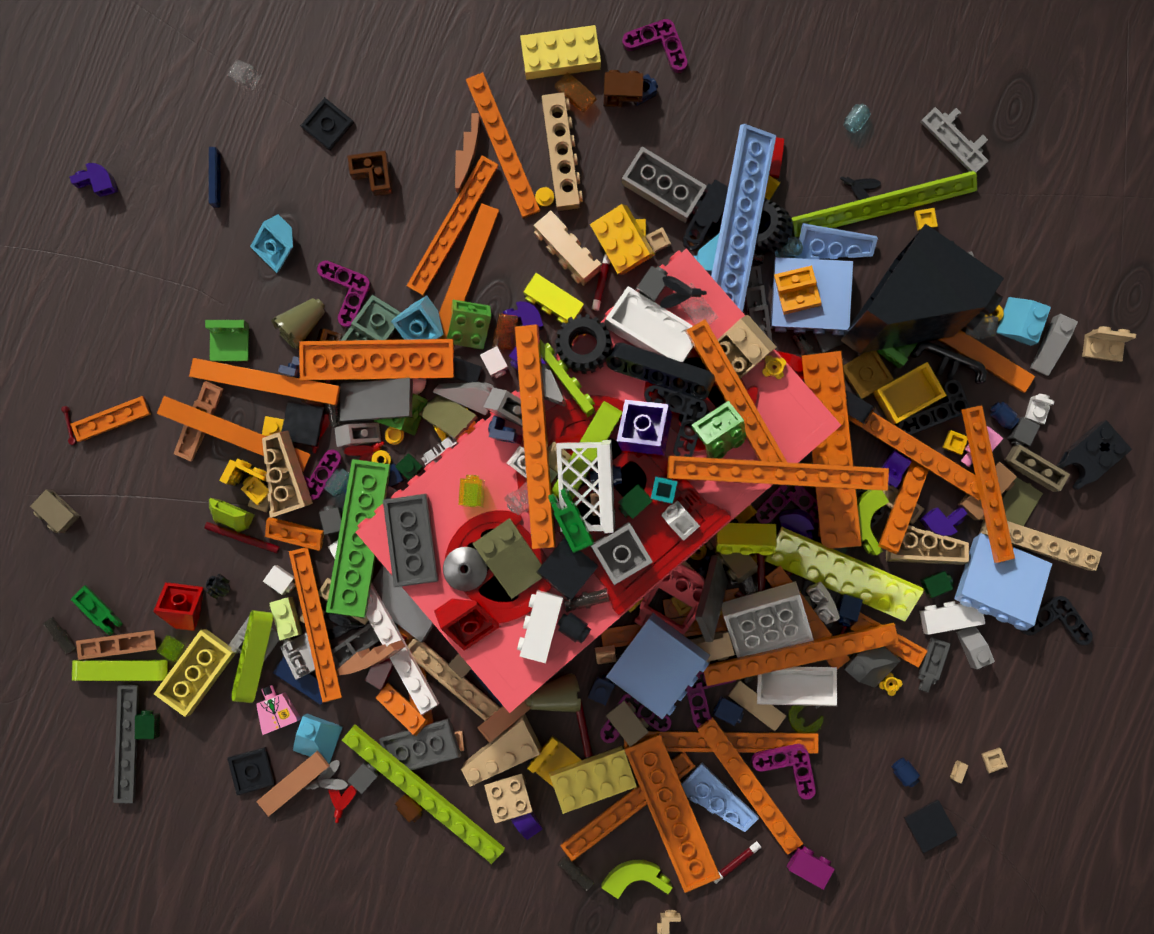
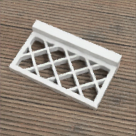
[556,440,615,533]

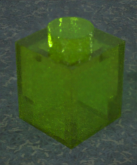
[458,475,485,507]

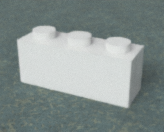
[517,590,563,663]
[919,601,985,635]

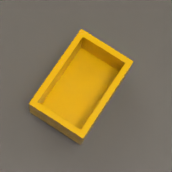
[590,204,655,275]
[873,362,947,425]

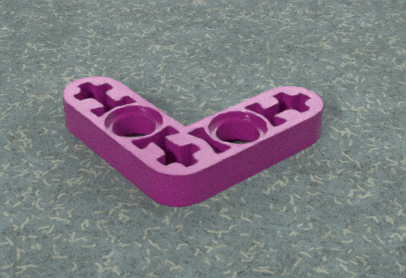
[622,19,687,73]
[317,260,371,328]
[303,450,342,500]
[755,485,819,524]
[686,671,736,728]
[600,693,671,743]
[752,744,815,799]

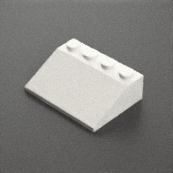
[721,581,814,658]

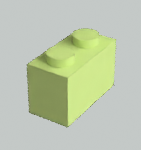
[269,597,303,640]

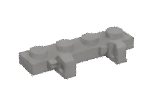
[921,107,989,172]

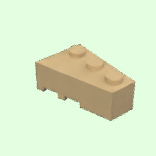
[690,631,735,664]

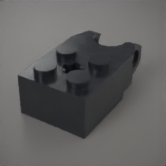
[683,179,728,251]
[1056,420,1132,490]

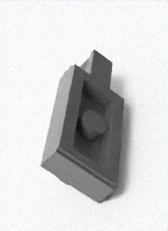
[918,637,950,692]

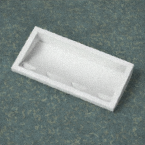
[604,286,694,362]
[757,667,837,706]

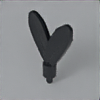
[840,176,881,200]
[660,276,707,308]
[325,612,365,639]

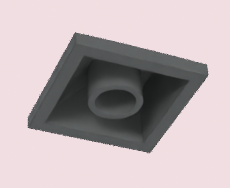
[844,646,901,688]

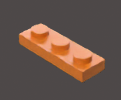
[265,517,324,551]
[376,683,429,736]

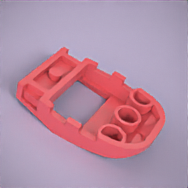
[634,564,705,634]

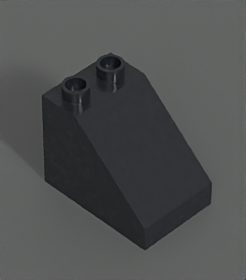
[841,224,1004,354]

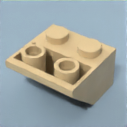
[718,315,776,379]

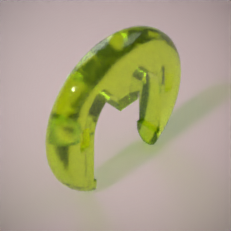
[789,705,824,733]

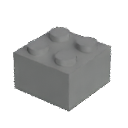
[591,523,653,585]

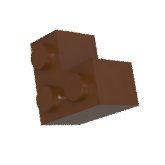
[603,70,643,107]
[347,151,393,196]

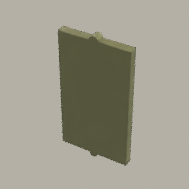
[418,394,478,440]
[1002,477,1043,526]

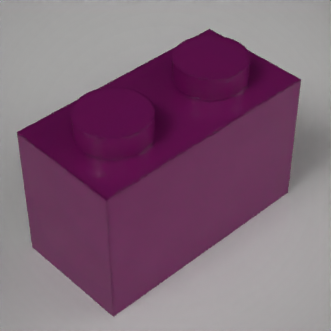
[786,846,835,890]

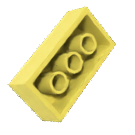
[520,25,601,80]
[154,629,236,717]
[549,746,637,814]

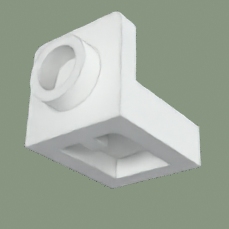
[1025,394,1055,425]
[662,501,700,541]

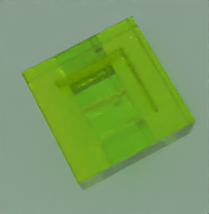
[157,635,185,662]

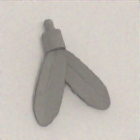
[305,760,348,790]

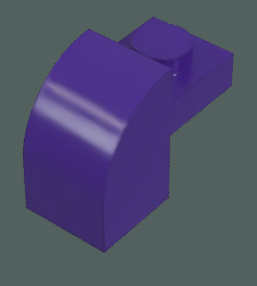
[69,163,118,197]
[500,301,544,330]
[882,449,912,487]
[919,507,968,536]
[779,509,815,540]
[511,812,543,840]

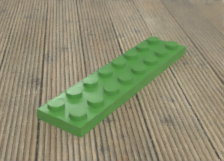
[326,459,391,618]

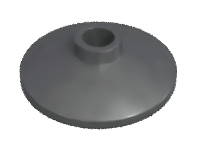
[443,547,487,591]

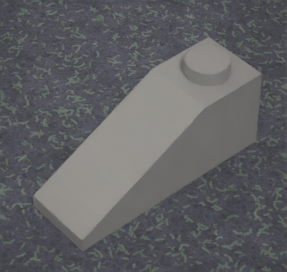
[1030,314,1078,376]
[433,382,494,415]

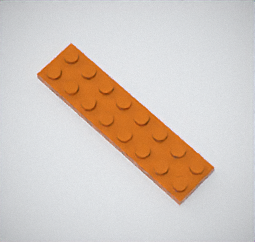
[299,339,454,380]
[624,733,721,893]

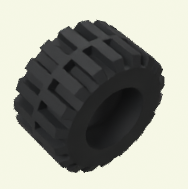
[755,200,793,253]
[555,314,612,374]

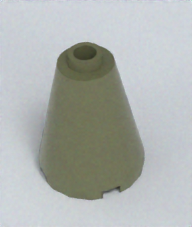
[271,298,325,349]
[525,673,581,712]

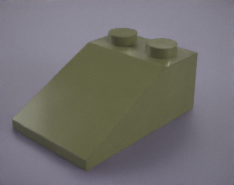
[473,518,542,599]

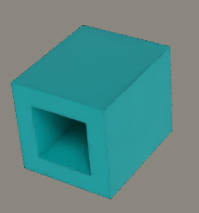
[651,476,678,504]

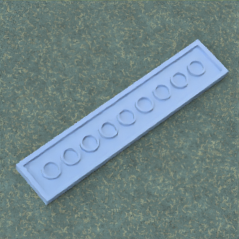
[711,124,776,312]

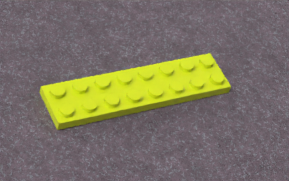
[765,527,924,621]

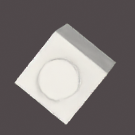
[480,346,508,378]
[263,565,296,595]

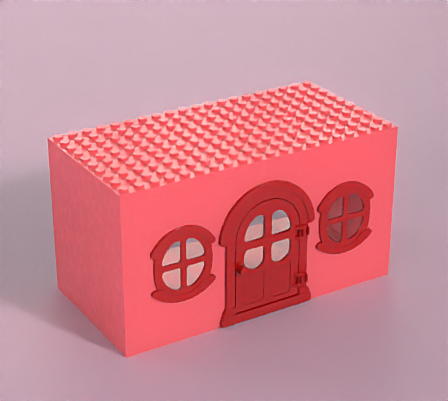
[355,248,841,713]

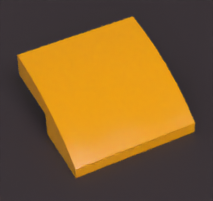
[774,265,821,315]

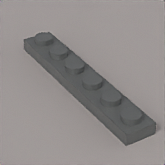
[113,685,139,803]

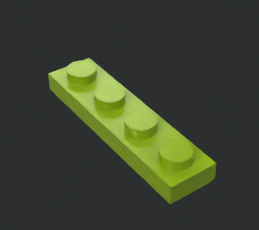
[540,339,595,417]

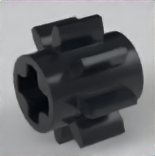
[206,574,230,599]

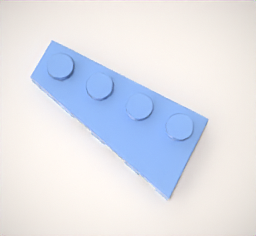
[794,223,878,259]
[681,763,759,832]

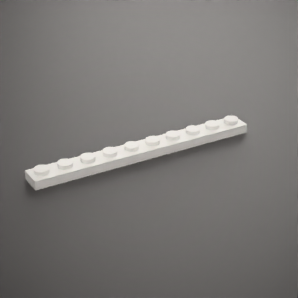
[328,540,439,715]

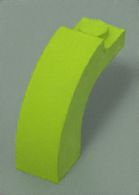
[857,490,889,556]
[601,860,672,899]

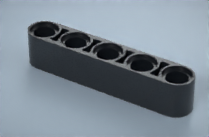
[606,342,715,399]

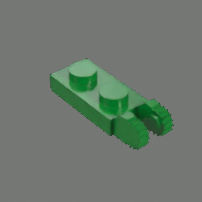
[548,488,594,553]
[71,585,123,636]

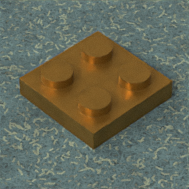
[843,351,894,399]

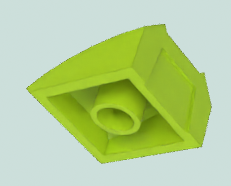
[209,498,255,532]

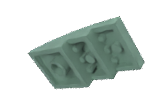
[341,295,401,381]

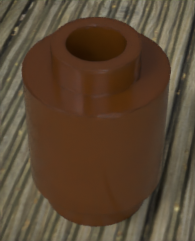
[394,793,423,823]

